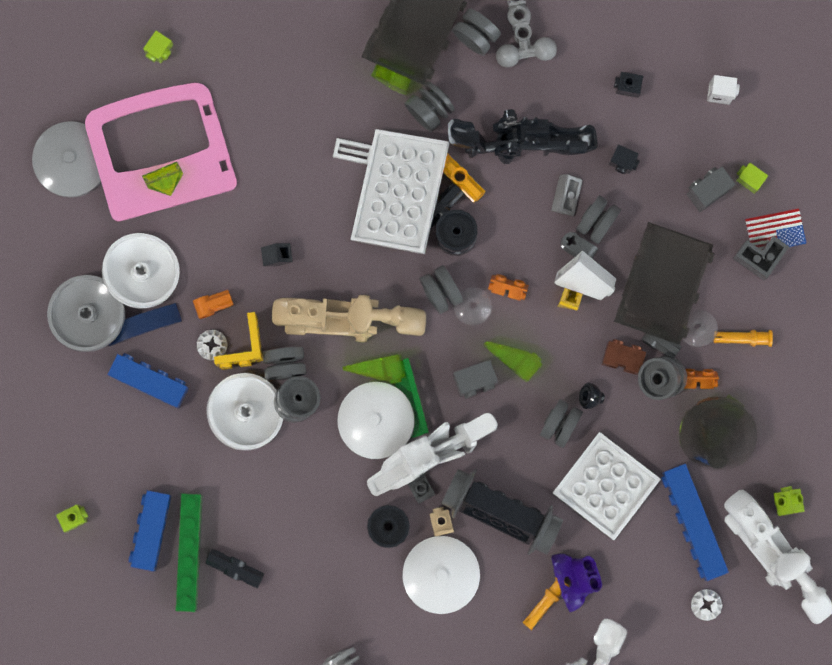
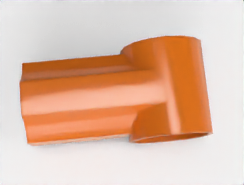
[193,290,234,319]

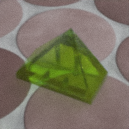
[142,162,183,196]

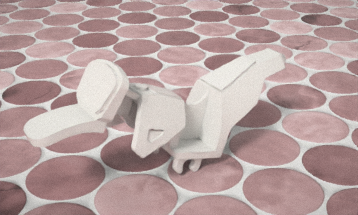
[367,413,497,496]

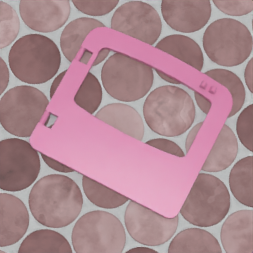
[85,83,237,222]

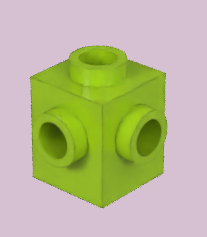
[774,486,805,516]

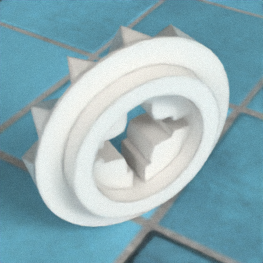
[197,330,227,360]
[691,589,723,621]

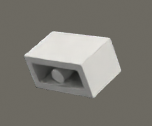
[707,75,740,104]

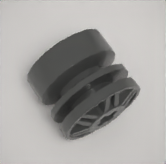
[404,81,455,132]

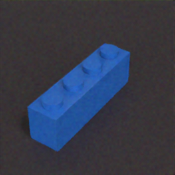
[107,353,189,409]
[129,490,172,572]

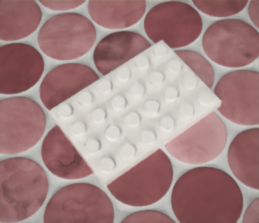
[350,129,449,254]

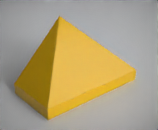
[557,288,583,310]

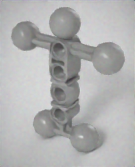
[496,0,557,68]

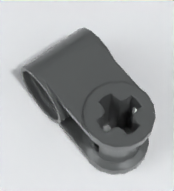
[560,232,598,258]

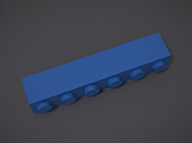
[661,464,729,581]

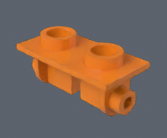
[488,274,529,301]
[684,368,719,389]

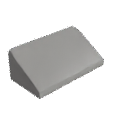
[551,174,583,216]

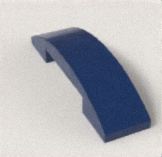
[109,303,182,346]

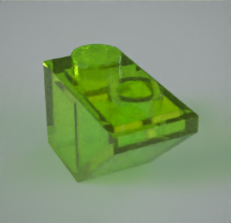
[371,59,414,96]

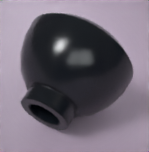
[579,382,605,409]

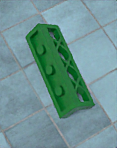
[390,358,429,439]

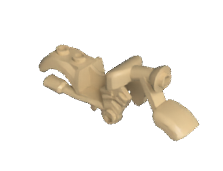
[272,295,426,342]

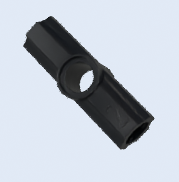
[430,183,464,229]
[205,549,265,588]

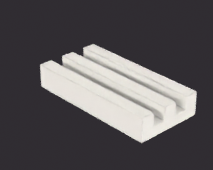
[333,138,372,165]

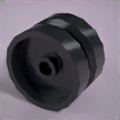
[436,210,477,256]
[367,505,410,548]

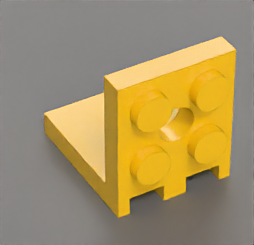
[214,312,263,370]

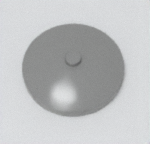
[32,121,109,198]
[47,275,125,352]

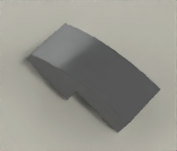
[408,473,435,504]

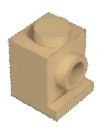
[429,507,454,537]

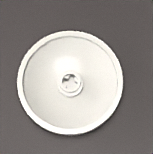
[102,233,180,308]
[207,373,283,450]
[338,382,415,459]
[403,536,480,614]

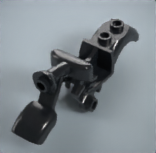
[448,109,598,164]

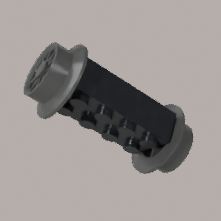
[441,468,563,555]

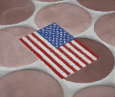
[745,209,807,250]

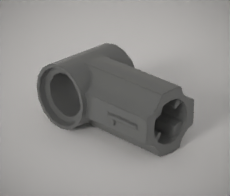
[641,324,682,357]

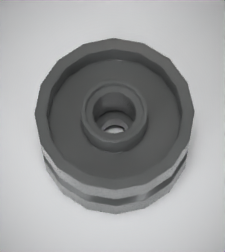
[452,9,501,56]
[576,195,621,244]
[419,265,463,315]
[262,347,307,380]
[638,356,687,400]
[273,376,321,423]
[540,399,583,448]

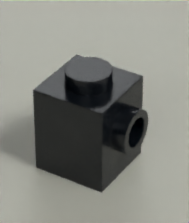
[614,72,643,98]
[609,144,640,174]
[261,243,293,266]

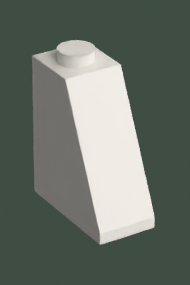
[554,251,616,300]

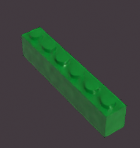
[176,494,203,612]

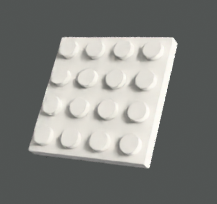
[553,432,661,540]

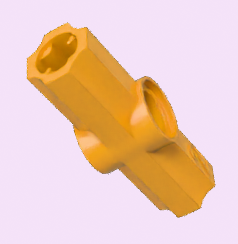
[443,153,486,203]

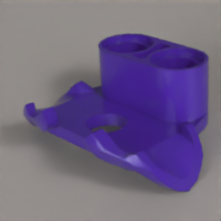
[551,553,602,612]

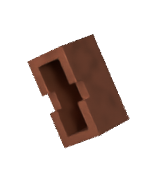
[601,339,646,375]

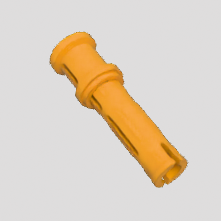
[713,330,773,347]
[522,578,570,630]

